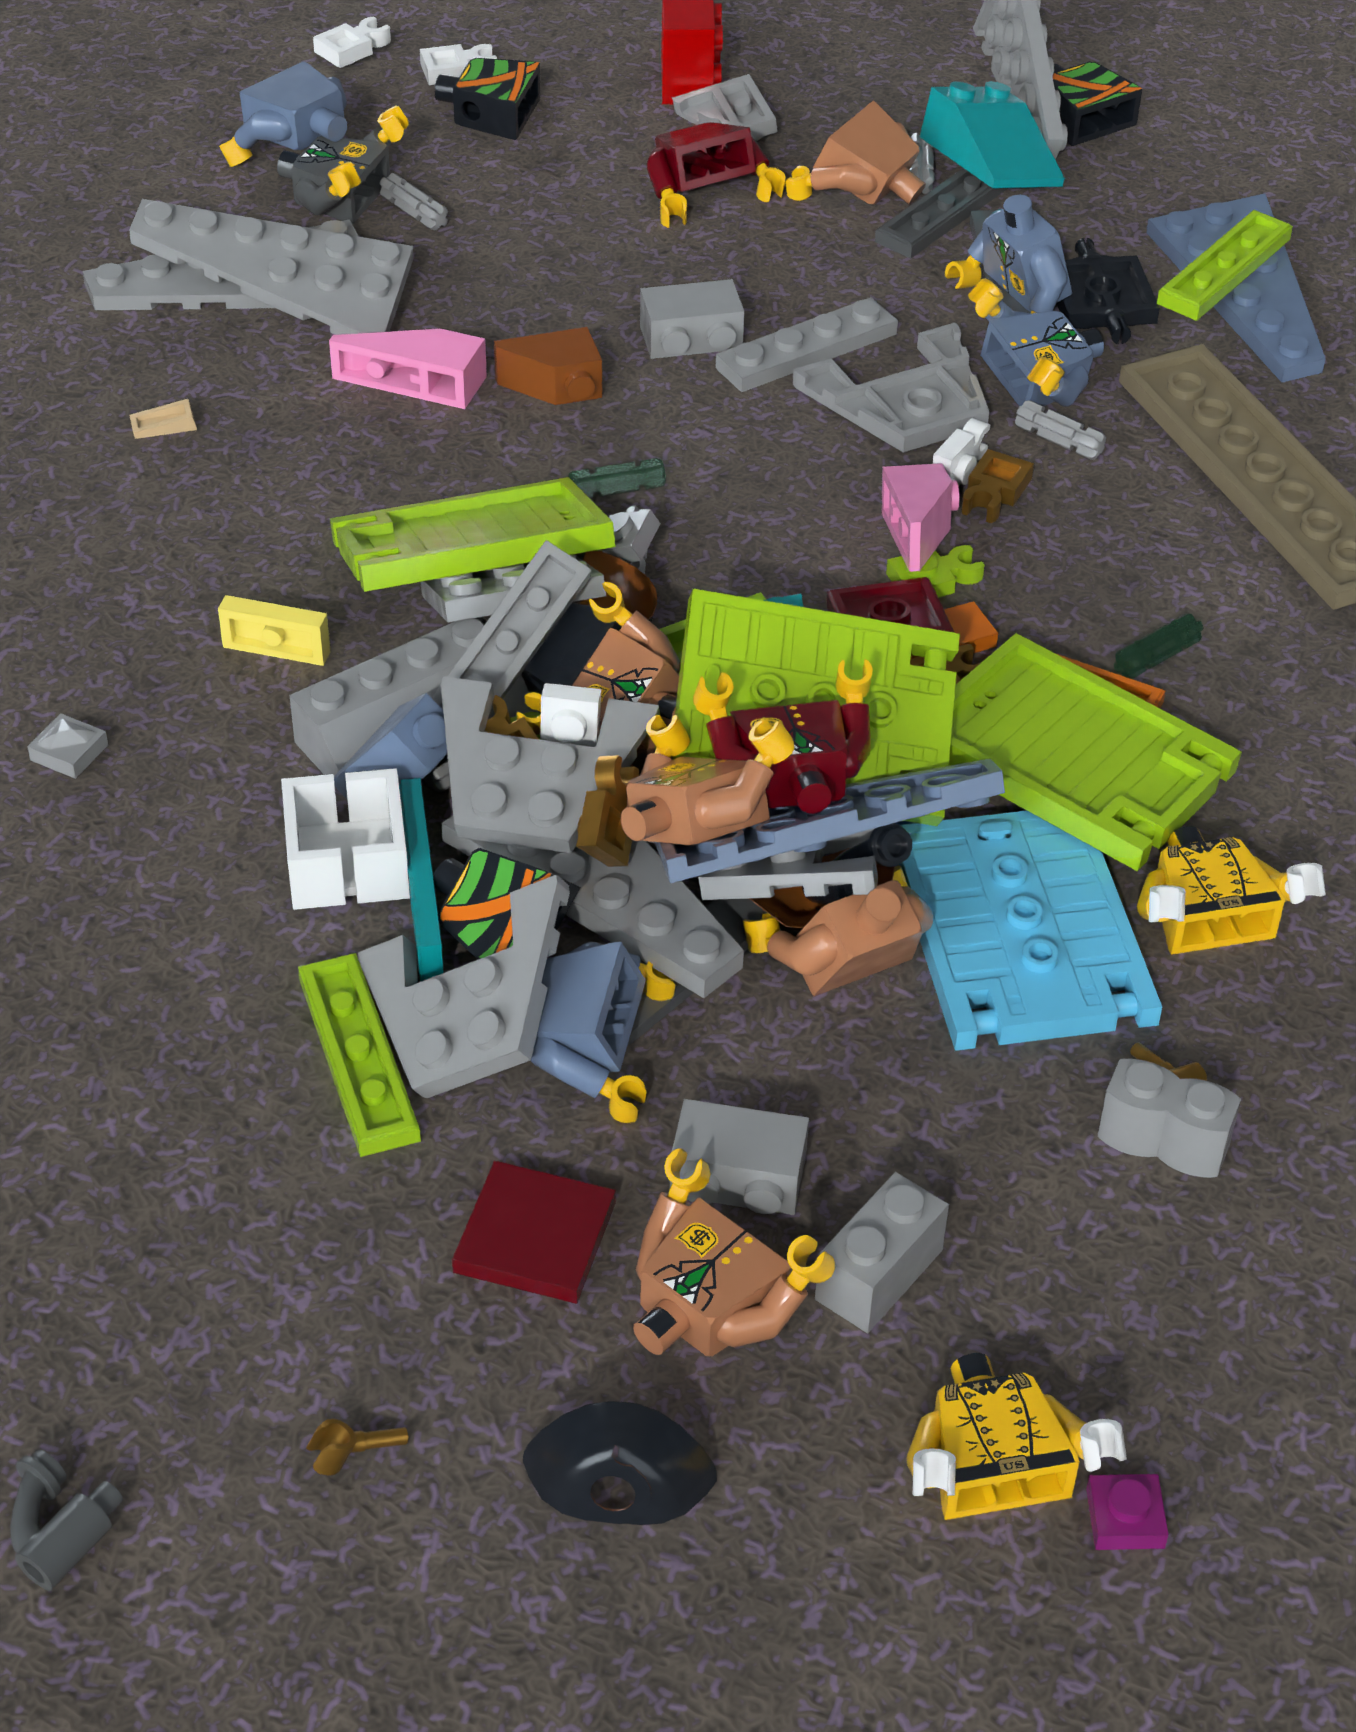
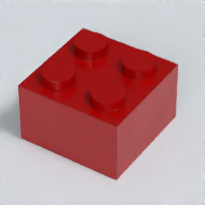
[661,0,723,104]

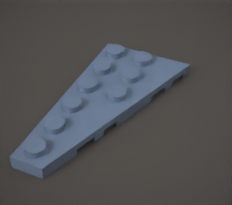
[1146,194,1326,383]
[655,759,1005,884]

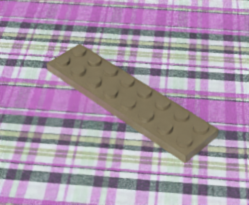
[1119,344,1356,610]

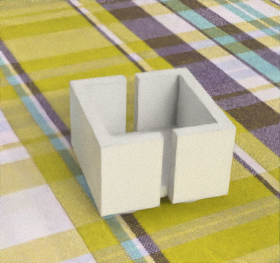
[281,768,410,910]

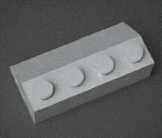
[289,617,538,801]

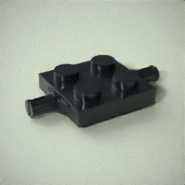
[1056,238,1160,344]

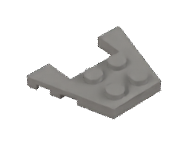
[793,323,989,452]
[441,676,660,853]
[698,828,878,900]
[358,874,570,1098]

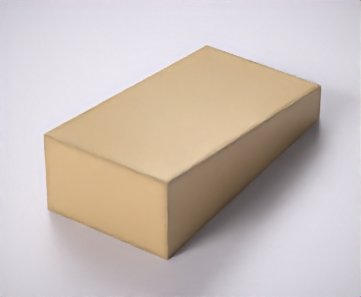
[129,399,197,439]

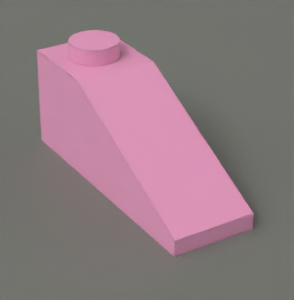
[329,329,487,409]
[882,463,959,572]

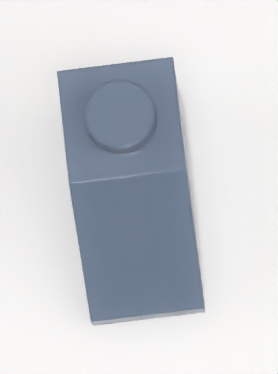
[334,693,447,799]

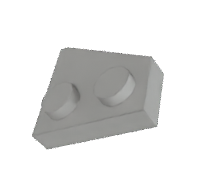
[672,74,778,141]

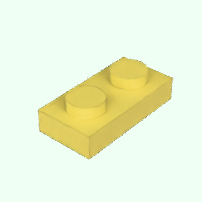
[218,595,331,666]

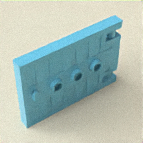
[899,811,1162,1051]

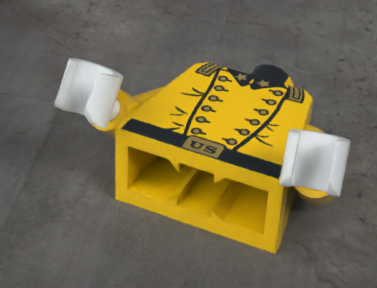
[1137,826,1326,955]
[906,1353,1127,1520]

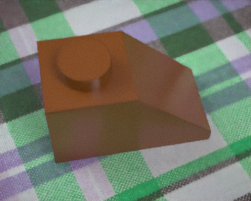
[494,327,602,405]

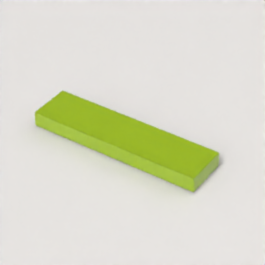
[1157,210,1293,321]
[298,953,421,1157]

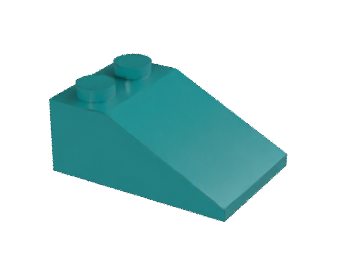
[919,81,1065,188]

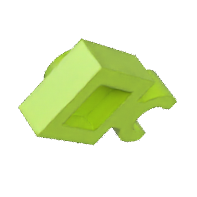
[886,545,985,597]

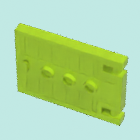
[330,477,616,592]
[671,589,960,826]
[949,633,1242,871]

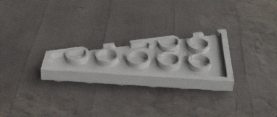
[973,0,1068,160]
[129,199,413,335]
[83,219,358,310]
[442,816,744,998]

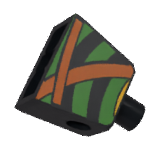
[435,58,540,140]
[1053,61,1142,146]
[433,848,581,960]

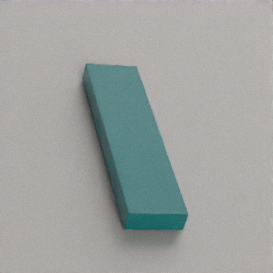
[399,778,443,982]

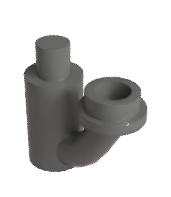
[10,1449,123,1591]

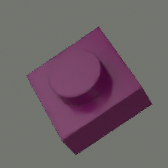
[1086,1474,1169,1550]

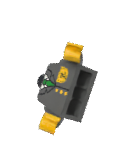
[277,106,409,224]

